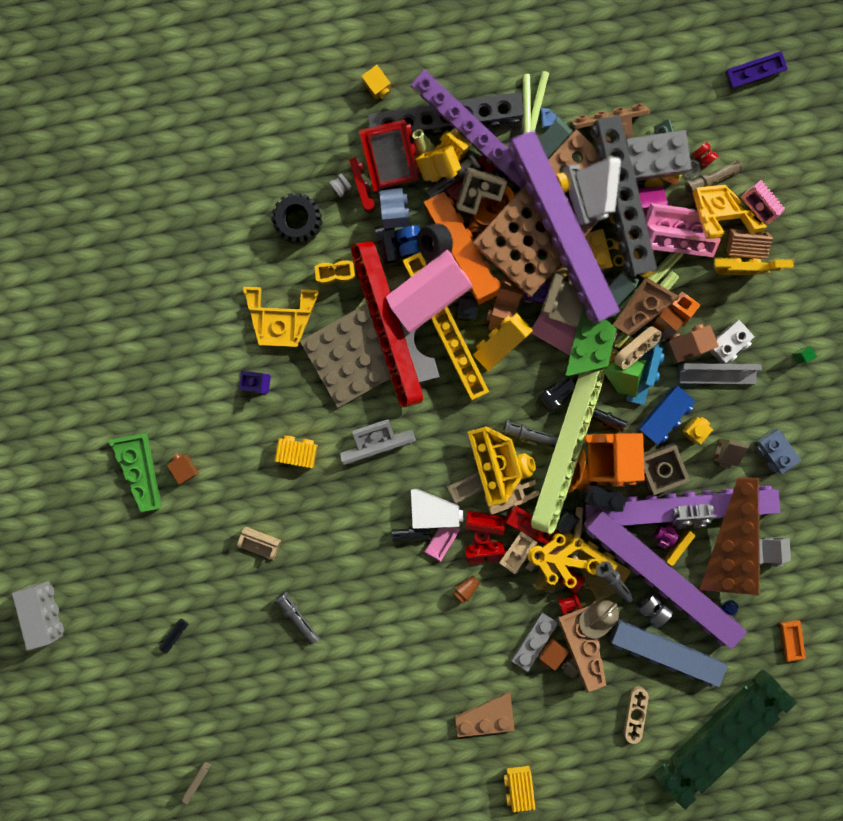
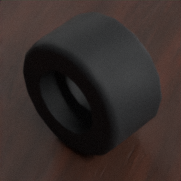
[417,223,453,261]

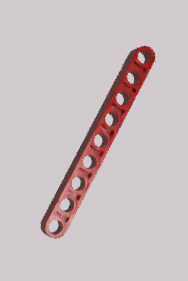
[351,241,423,407]

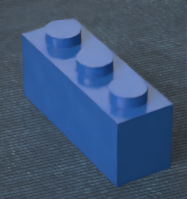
[636,386,695,445]

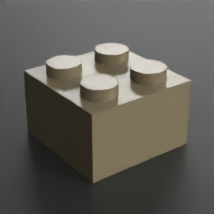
[644,444,690,495]

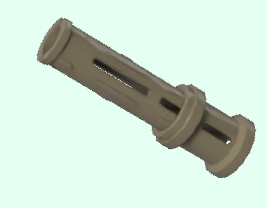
[684,160,743,198]

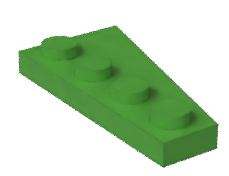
[108,433,162,512]

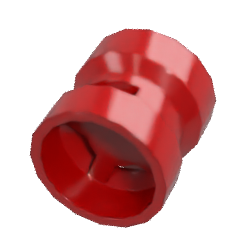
[692,142,719,169]
[558,567,585,594]

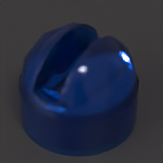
[721,600,739,617]

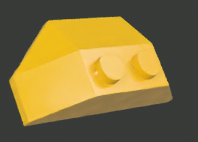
[468,426,523,506]

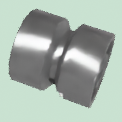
[636,591,673,628]

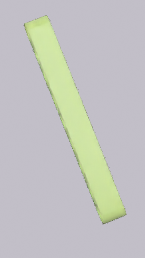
[531,369,604,534]

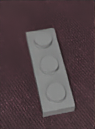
[562,165,596,225]
[511,612,558,671]

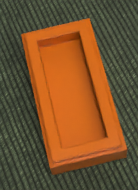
[780,620,806,662]

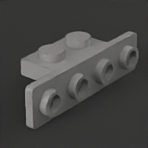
[340,419,416,465]

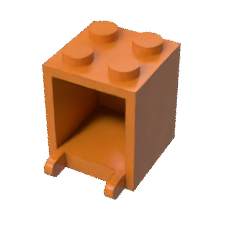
[583,433,645,486]

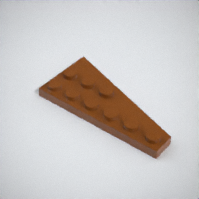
[700,477,760,595]

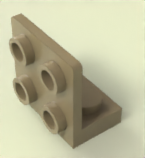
[540,274,584,327]

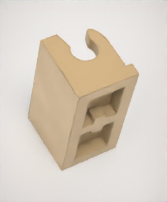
[237,527,281,560]
[500,531,538,574]

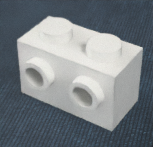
[709,320,754,364]

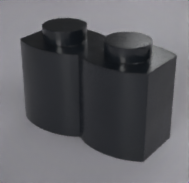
[580,484,627,512]

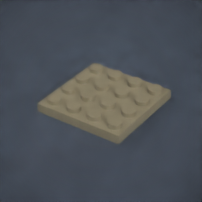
[300,304,391,408]

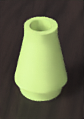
[412,129,434,156]

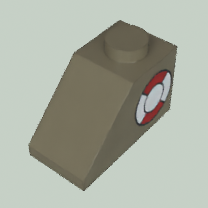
[713,439,749,469]

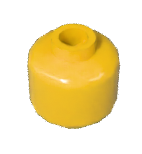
[517,453,536,479]

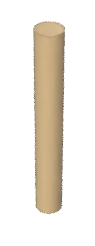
[571,507,584,559]

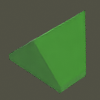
[601,359,647,398]

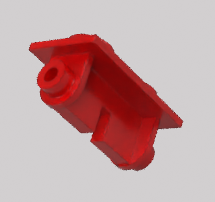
[465,542,505,565]

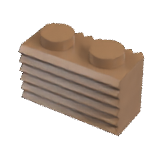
[726,229,773,259]

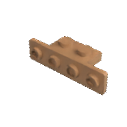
[571,104,650,144]

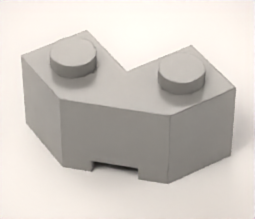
[760,537,791,567]

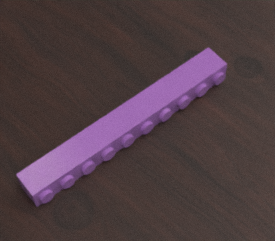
[508,130,620,324]
[583,485,780,525]
[584,507,748,649]

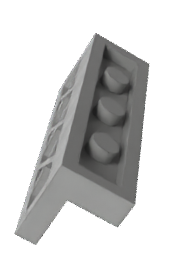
[678,363,762,384]

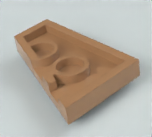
[613,277,679,337]
[455,691,515,737]

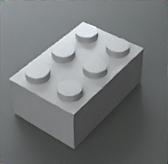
[626,130,691,182]
[12,581,64,650]

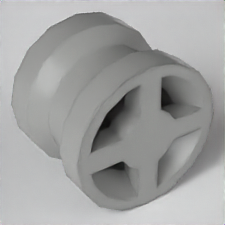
[329,173,352,198]

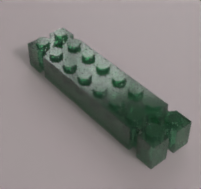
[653,670,797,810]

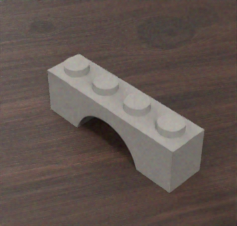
[399,320,439,383]

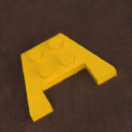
[693,185,767,240]
[714,259,794,275]
[243,287,319,347]

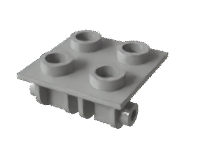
[670,504,717,530]

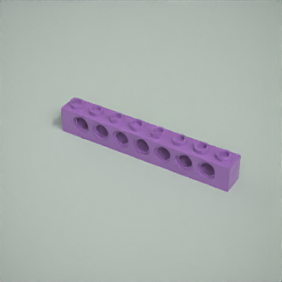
[410,69,526,190]

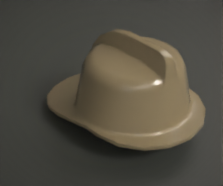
[579,598,619,639]

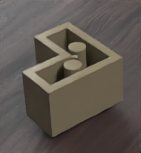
[456,167,507,215]

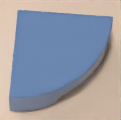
[540,108,560,129]

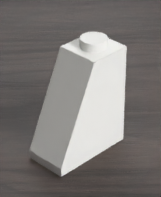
[576,158,620,221]
[411,489,463,529]

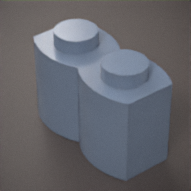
[379,188,410,229]

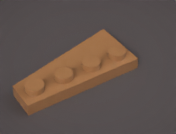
[557,606,606,693]

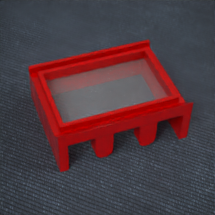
[359,119,421,192]

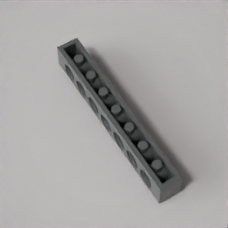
[368,92,524,144]
[591,115,657,278]

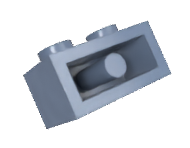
[754,429,801,474]

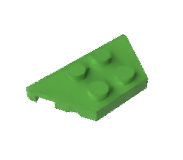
[565,306,617,376]

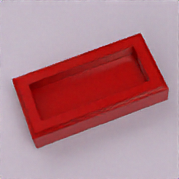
[465,511,505,535]

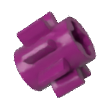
[654,523,678,549]

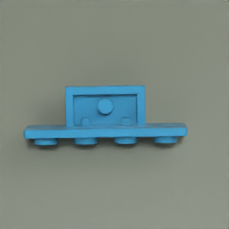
[626,327,664,405]

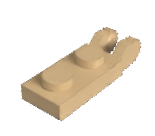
[484,480,540,514]

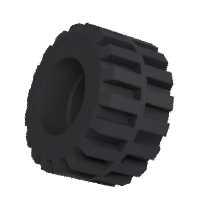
[272,193,322,245]

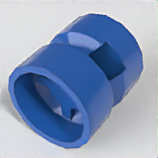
[395,225,420,258]

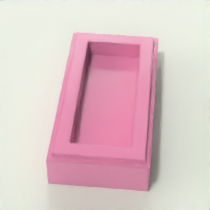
[424,527,460,562]

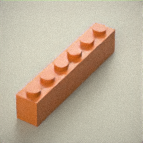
[424,192,501,305]

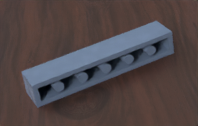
[609,619,728,687]

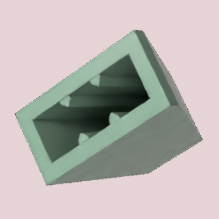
[539,118,572,160]
[605,269,639,319]

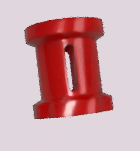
[557,594,582,616]

